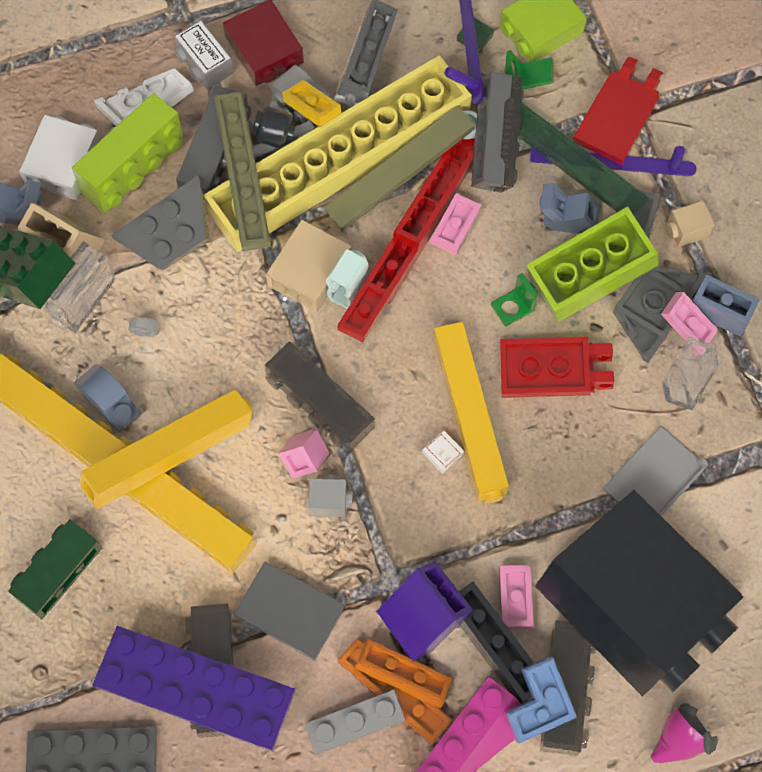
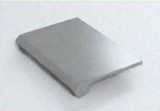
[603,427,708,516]

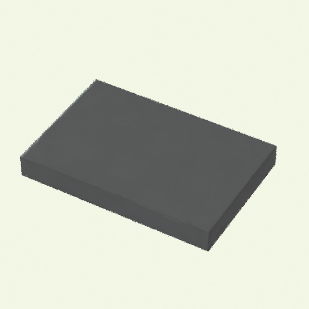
[234,561,345,661]

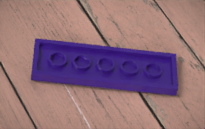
[92,626,296,752]

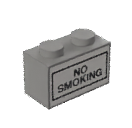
[174,20,234,89]

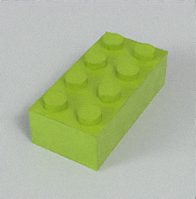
[71,93,184,214]
[526,207,659,323]

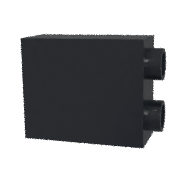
[535,490,744,697]

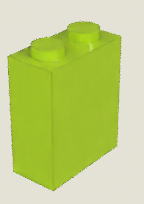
[499,0,587,62]

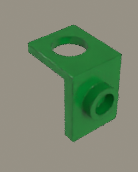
[505,50,554,90]
[491,273,538,327]

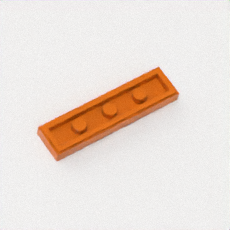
[337,637,453,745]

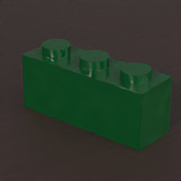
[8,519,102,620]

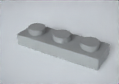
[305,690,406,754]

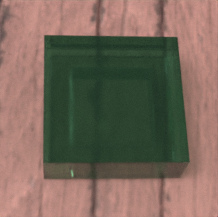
[456,18,494,53]

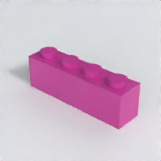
[416,677,521,772]

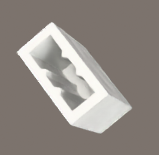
[19,115,101,200]

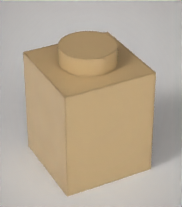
[666,201,715,247]

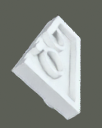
[94,68,194,126]

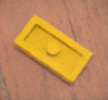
[282,80,341,127]

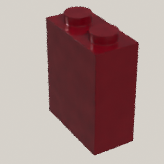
[223,0,304,86]

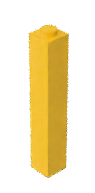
[433,322,509,503]
[80,389,252,509]

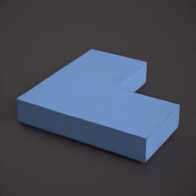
[505,656,577,744]

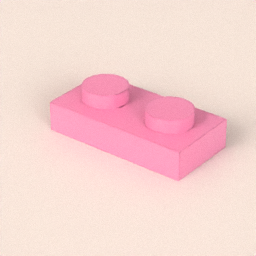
[430,193,481,255]
[661,292,718,352]
[499,565,534,629]

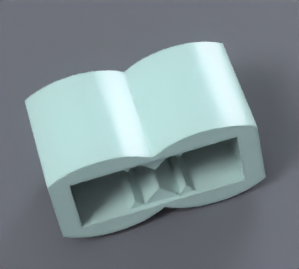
[326,249,369,309]

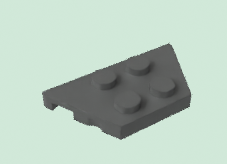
[111,175,210,270]
[613,266,708,363]

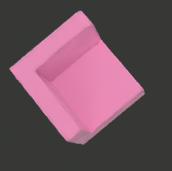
[279,429,329,479]

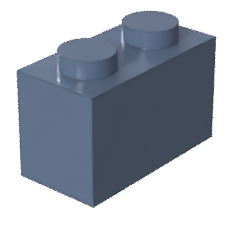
[692,274,760,337]

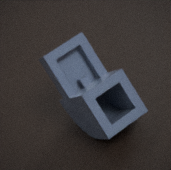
[0,179,42,225]
[539,183,600,233]
[73,364,141,432]

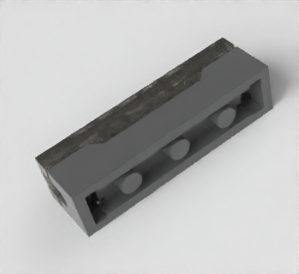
[471,71,524,193]

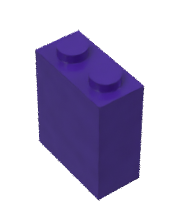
[376,561,474,661]

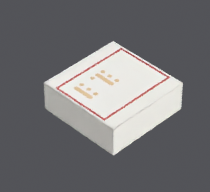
[422,431,465,474]

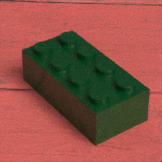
[0,226,76,309]

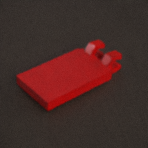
[572,56,663,165]
[500,336,614,398]

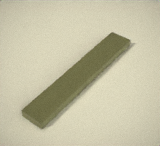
[214,91,271,251]
[324,105,476,231]

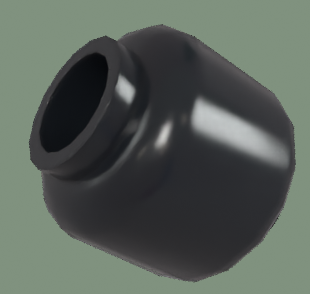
[252,107,296,148]

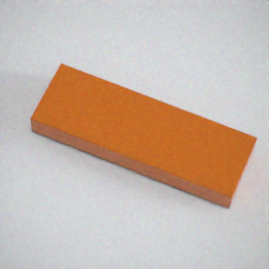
[355,638,453,709]

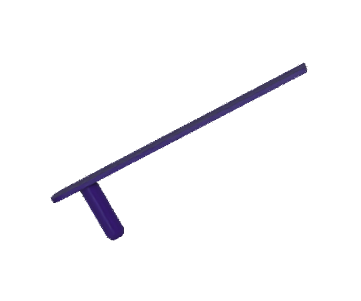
[444,0,484,105]
[530,146,697,176]

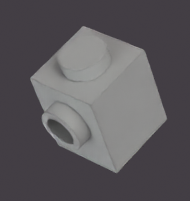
[308,475,352,517]

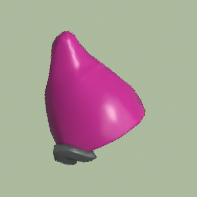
[650,703,718,763]

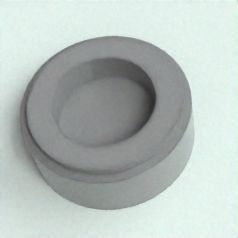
[128,317,159,337]

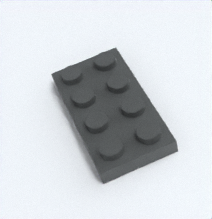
[26,727,157,772]

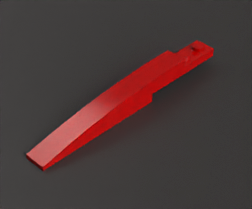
[337,110,477,343]

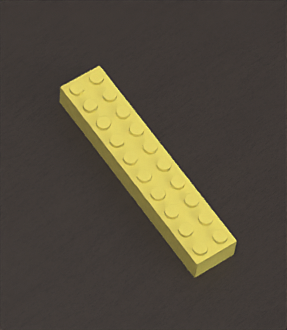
[203,55,472,253]

